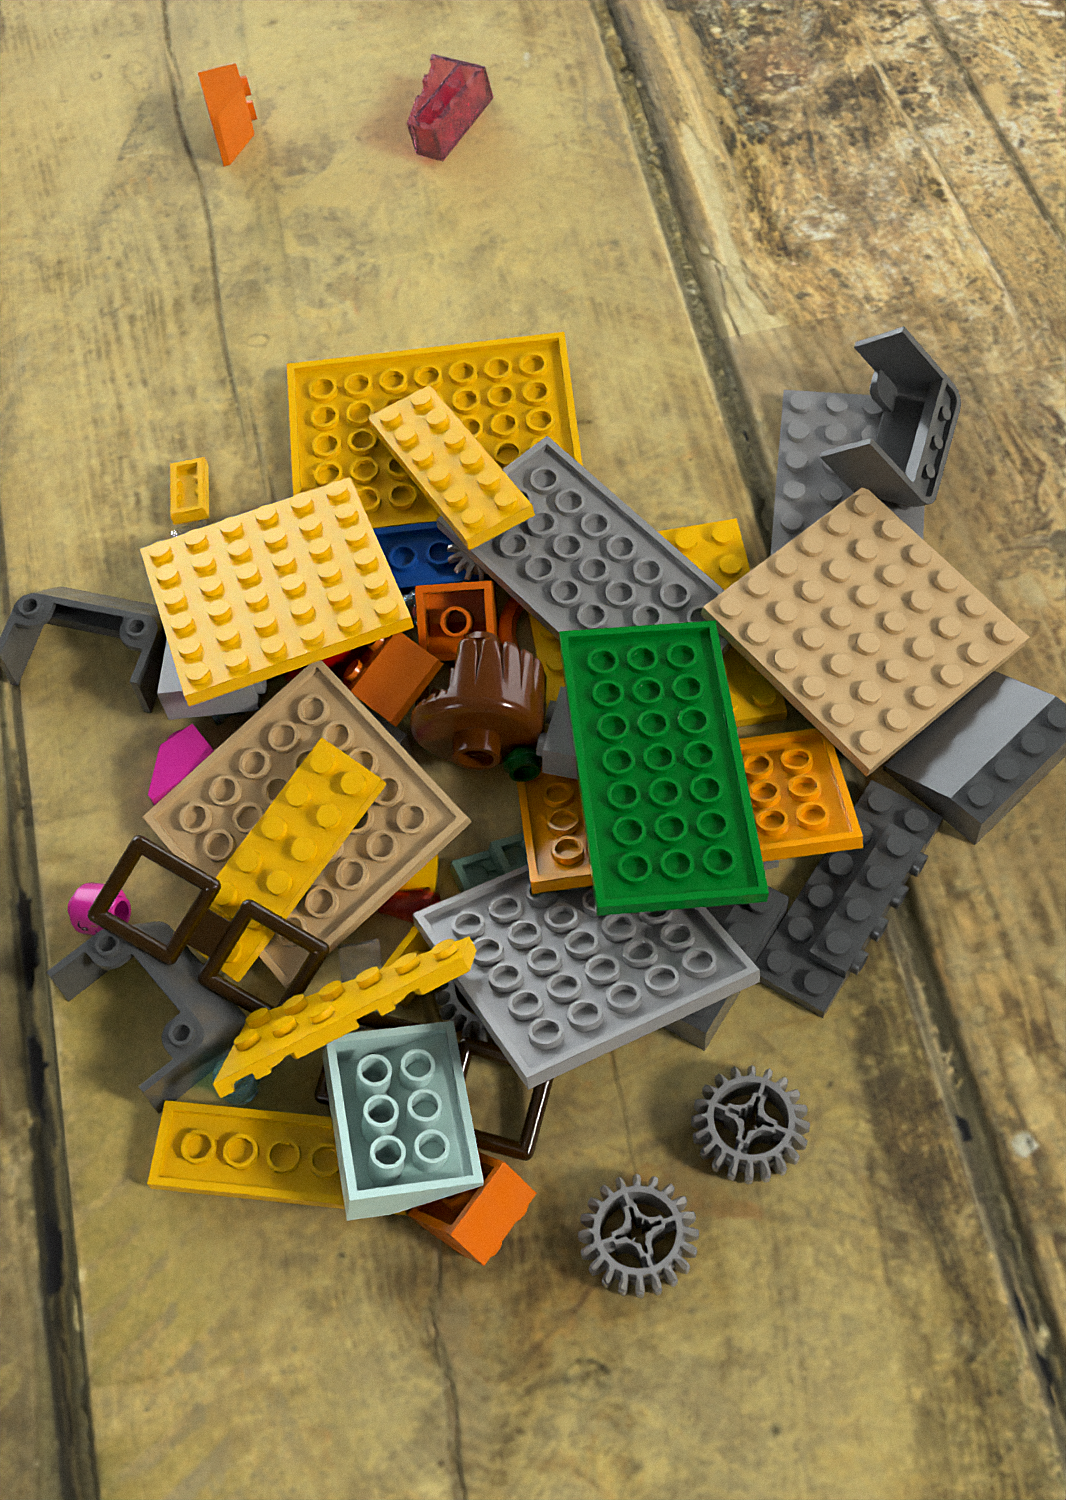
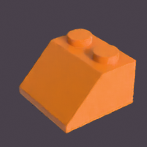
[198,63,257,166]
[415,581,498,661]
[342,632,444,727]
[407,1152,537,1266]

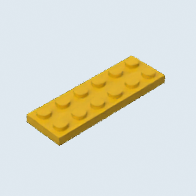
[367,385,535,551]
[173,737,387,982]
[147,1100,407,1215]

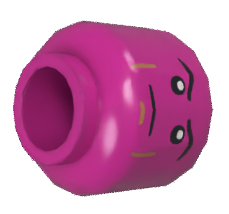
[68,882,131,936]

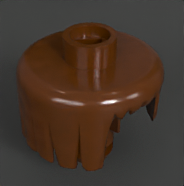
[410,631,547,770]

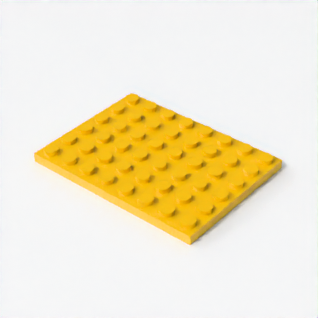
[287,332,583,529]

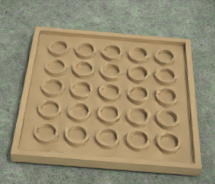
[701,487,1030,777]
[142,660,472,988]

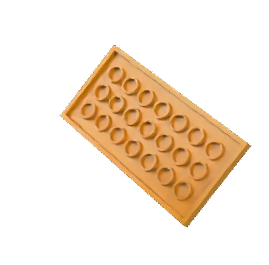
[517,728,863,894]

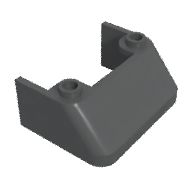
[820,326,961,507]
[0,587,167,713]
[46,921,247,1114]

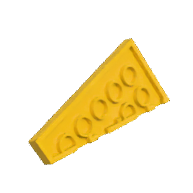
[213,936,477,1098]

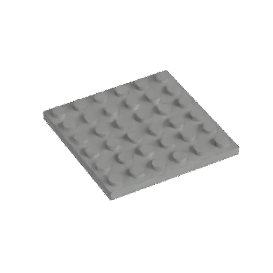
[413,864,760,1090]

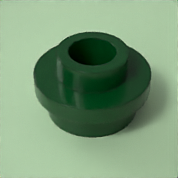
[503,746,542,782]

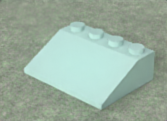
[323,1021,484,1221]

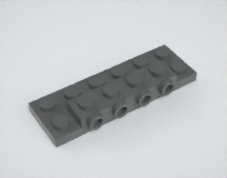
[755,780,943,1018]

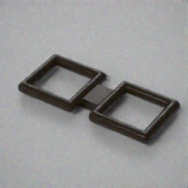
[87,835,330,1013]
[314,1011,554,1161]

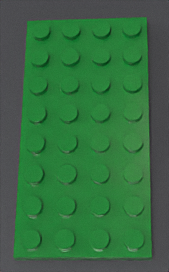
[559,620,769,916]

